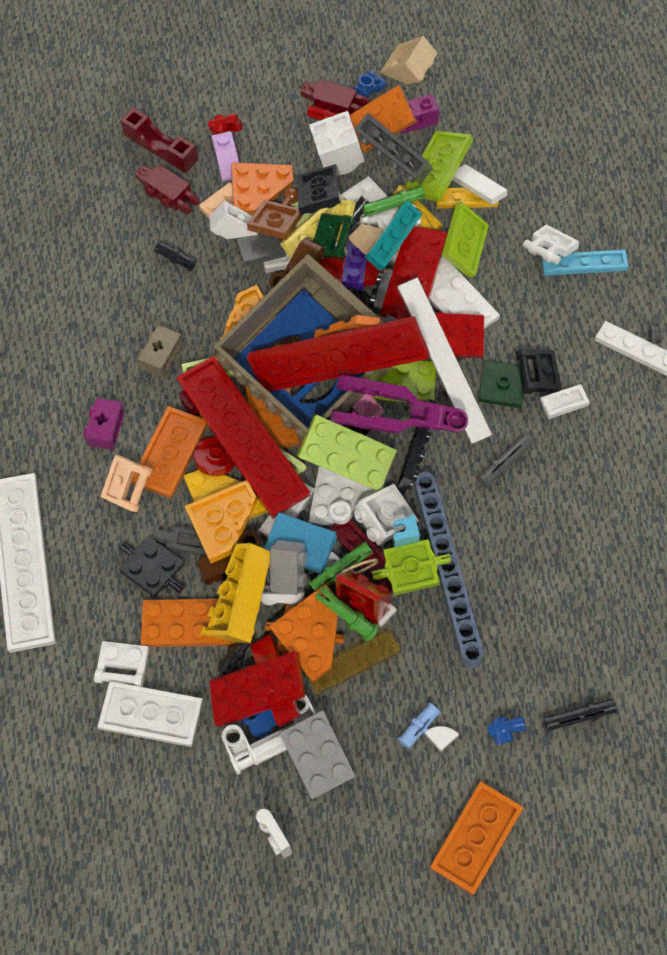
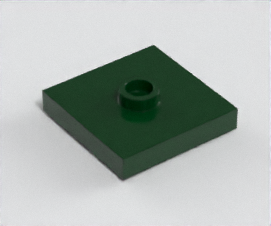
[478,361,524,409]

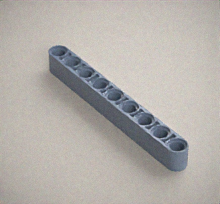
[415,472,483,669]

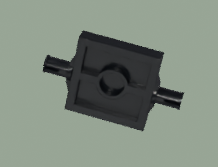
[119,536,185,598]

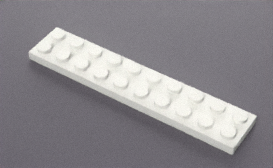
[341,176,500,329]

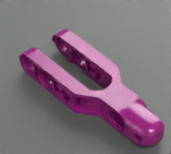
[330,375,468,434]

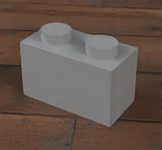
[270,540,307,595]

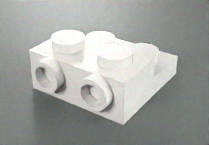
[353,484,419,546]

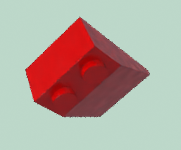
[336,572,392,625]

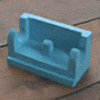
[392,514,420,547]

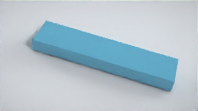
[541,249,628,276]

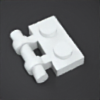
[523,225,579,264]

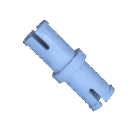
[398,703,440,749]

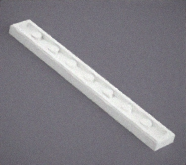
[398,278,492,445]

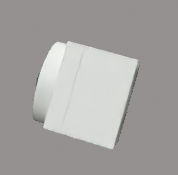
[309,111,365,175]

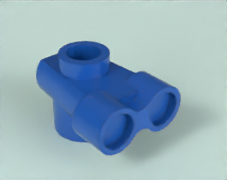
[353,71,386,97]
[487,716,527,745]

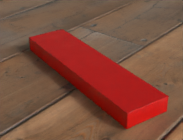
[250,634,300,727]

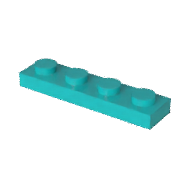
[365,200,422,271]

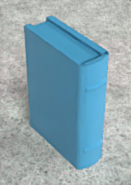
[264,513,338,574]

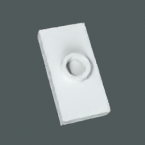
[540,384,590,419]

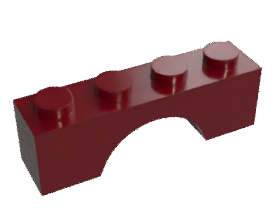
[120,107,198,173]

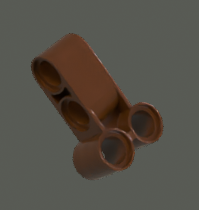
[269,237,325,301]
[197,531,269,585]

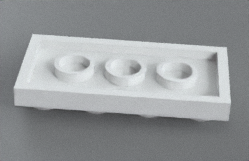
[98,681,203,747]

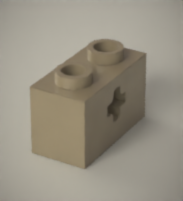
[138,325,183,378]

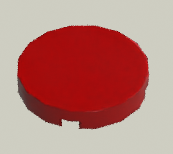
[193,437,235,476]

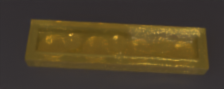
[306,630,401,696]

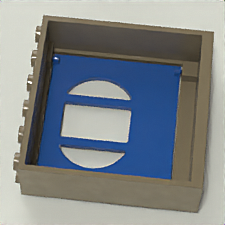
[214,254,392,442]

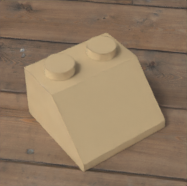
[380,36,438,85]

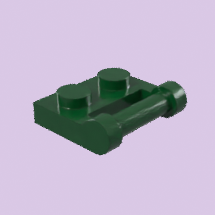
[313,214,355,260]

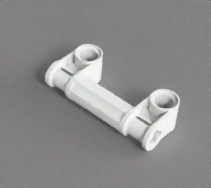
[222,695,316,775]

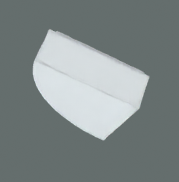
[425,726,459,752]

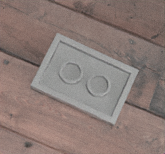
[279,710,355,799]

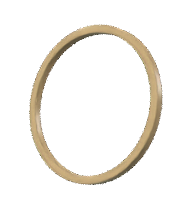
[335,559,378,577]

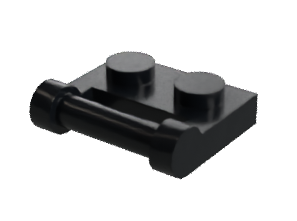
[515,349,562,394]

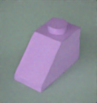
[212,131,239,182]

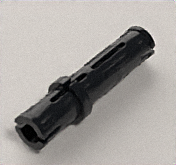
[543,698,618,732]

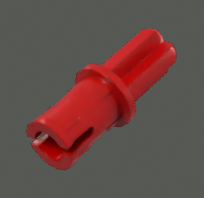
[307,105,339,121]

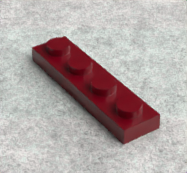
[329,519,393,594]

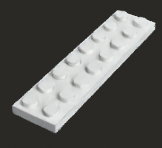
[0,473,56,653]

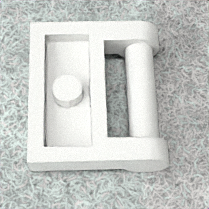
[94,641,149,687]
[256,809,292,858]

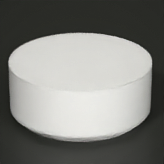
[329,501,352,524]

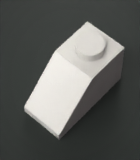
[209,201,258,239]

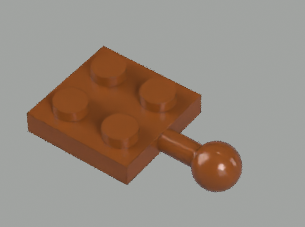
[247,188,303,240]

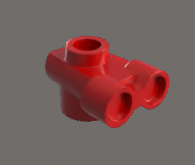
[208,113,243,135]

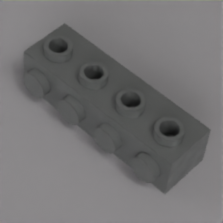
[355,113,433,185]

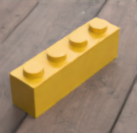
[200,543,270,643]

